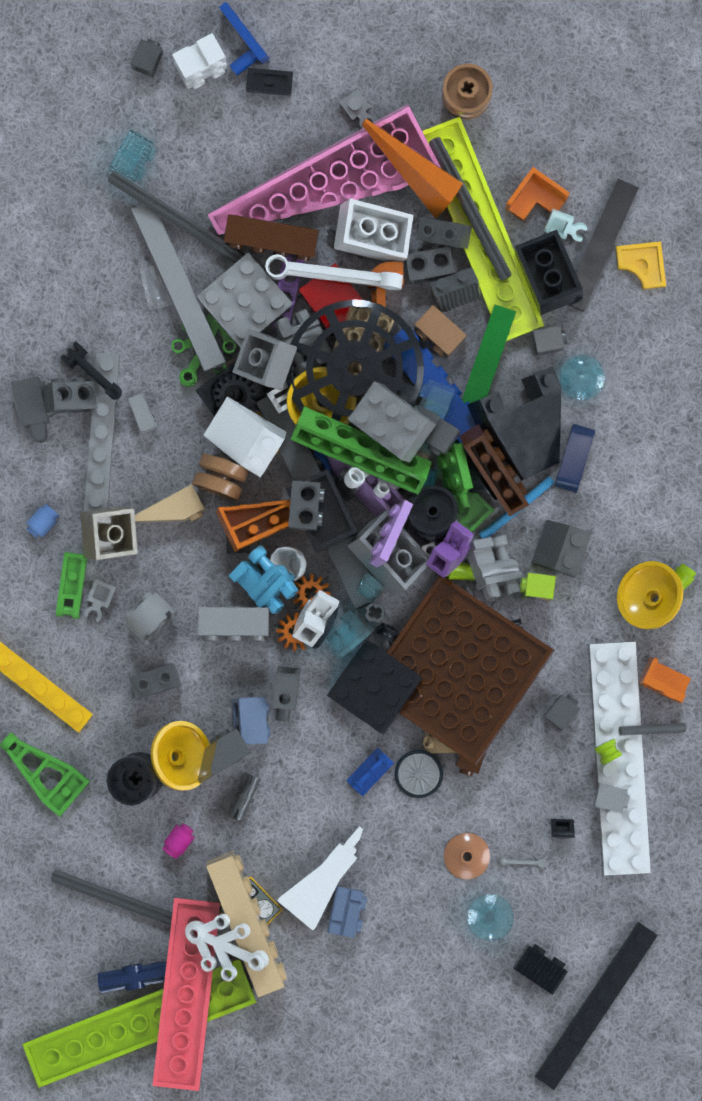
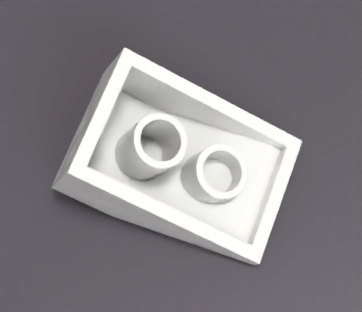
[204,397,286,477]

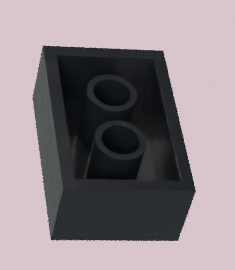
[514,230,583,315]

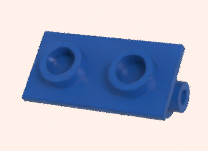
[346,747,394,796]

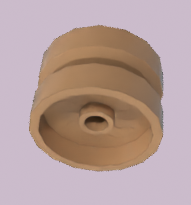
[442,63,493,120]
[191,453,249,501]

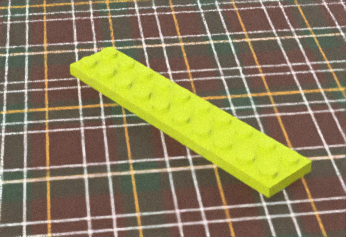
[422,116,544,342]

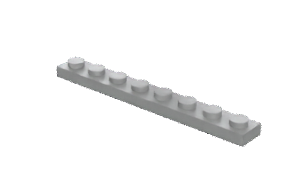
[84,353,120,512]

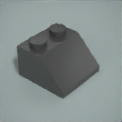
[531,520,592,578]
[198,729,251,783]

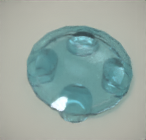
[559,355,605,400]

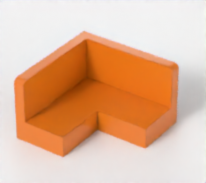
[505,167,570,221]
[638,657,691,703]

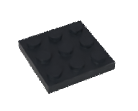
[327,639,423,735]

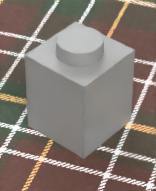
[593,783,630,812]

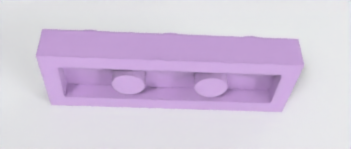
[369,500,413,568]

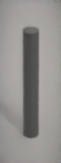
[618,723,686,736]

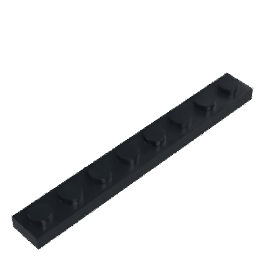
[535,922,658,1090]

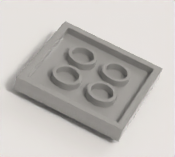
[196,253,293,349]

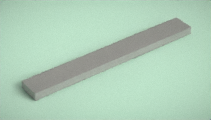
[131,204,225,373]

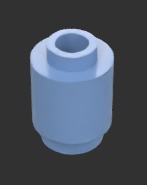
[26,504,60,538]

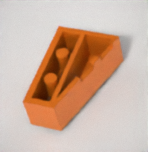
[215,500,300,552]

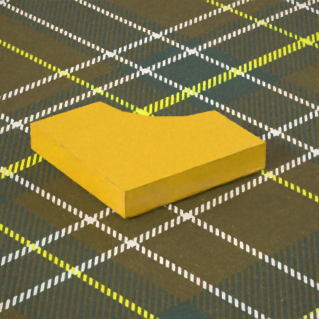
[615,241,666,290]

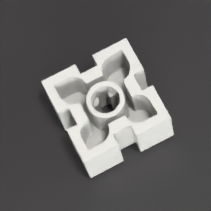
[172,33,227,89]

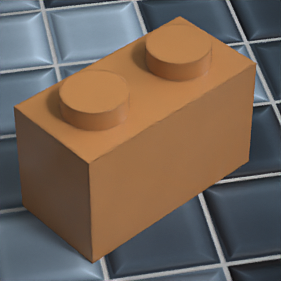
[414,305,467,359]

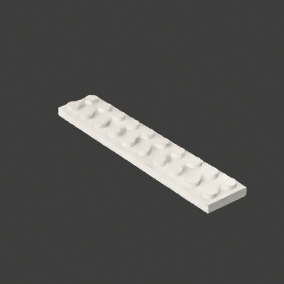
[589,642,651,876]

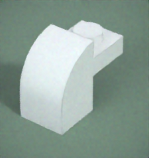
[292,590,339,647]

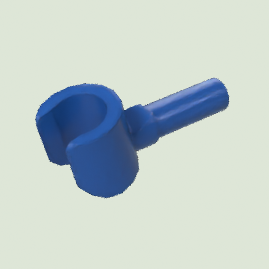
[314,450,333,476]

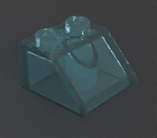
[323,610,375,661]

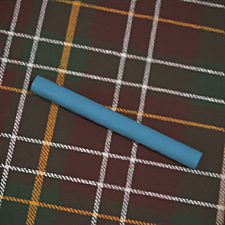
[479,476,555,539]

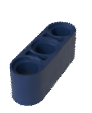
[554,423,595,493]

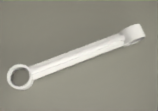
[265,254,403,291]

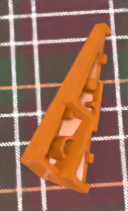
[361,118,463,219]

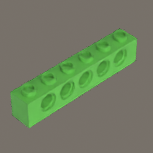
[290,406,432,495]

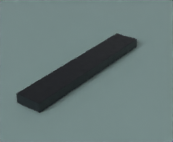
[568,179,639,312]

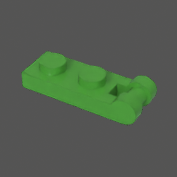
[56,552,88,619]

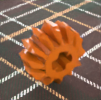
[293,574,331,611]
[276,612,306,652]

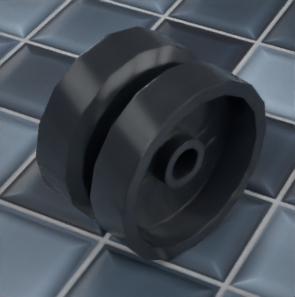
[408,485,460,543]

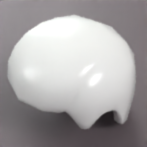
[270,547,307,581]

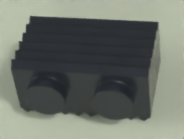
[513,944,568,995]

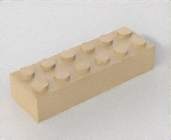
[206,851,287,997]

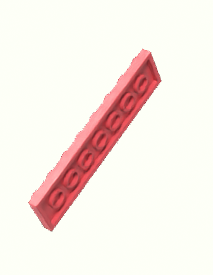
[152,897,221,1091]

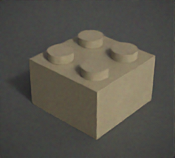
[80,506,138,560]

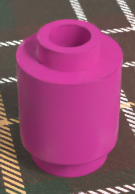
[162,823,195,859]

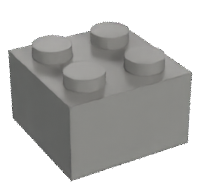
[233,329,297,391]

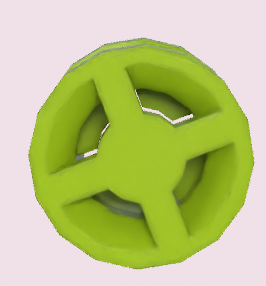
[594,738,623,765]

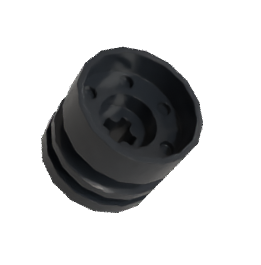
[106,752,163,806]

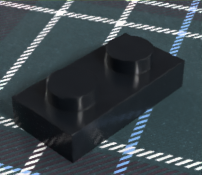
[246,68,293,96]

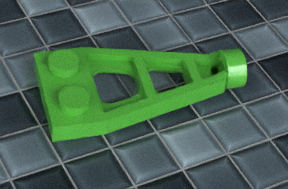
[0,732,90,817]

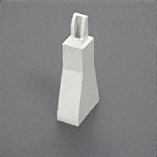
[277,826,363,930]

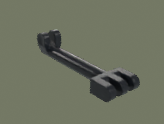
[60,341,122,400]

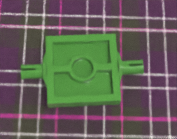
[437,443,473,509]

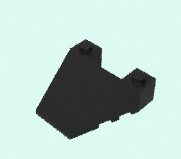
[467,366,562,480]

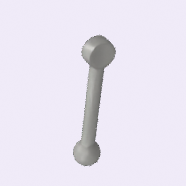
[498,857,547,868]

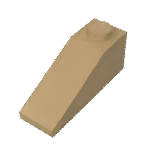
[135,484,206,523]

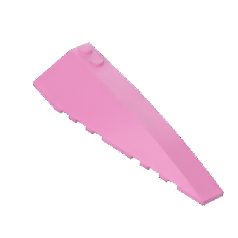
[208,104,441,235]

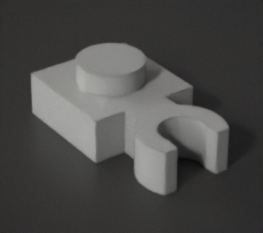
[339,89,376,129]
[84,579,117,622]

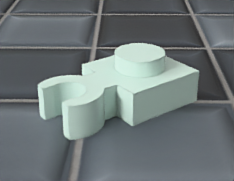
[544,209,587,242]

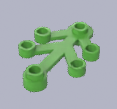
[171,313,236,387]

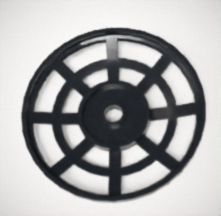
[286,300,424,432]

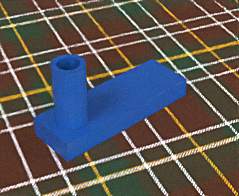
[219,2,270,76]

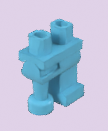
[229,545,299,614]

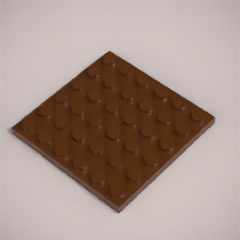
[387,576,555,766]

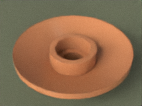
[444,833,490,879]

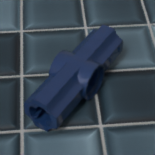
[97,961,167,993]

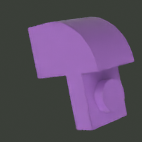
[426,521,474,578]

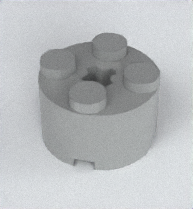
[124,592,178,645]

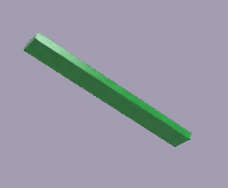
[436,304,516,480]

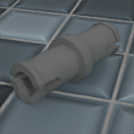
[229,774,261,822]

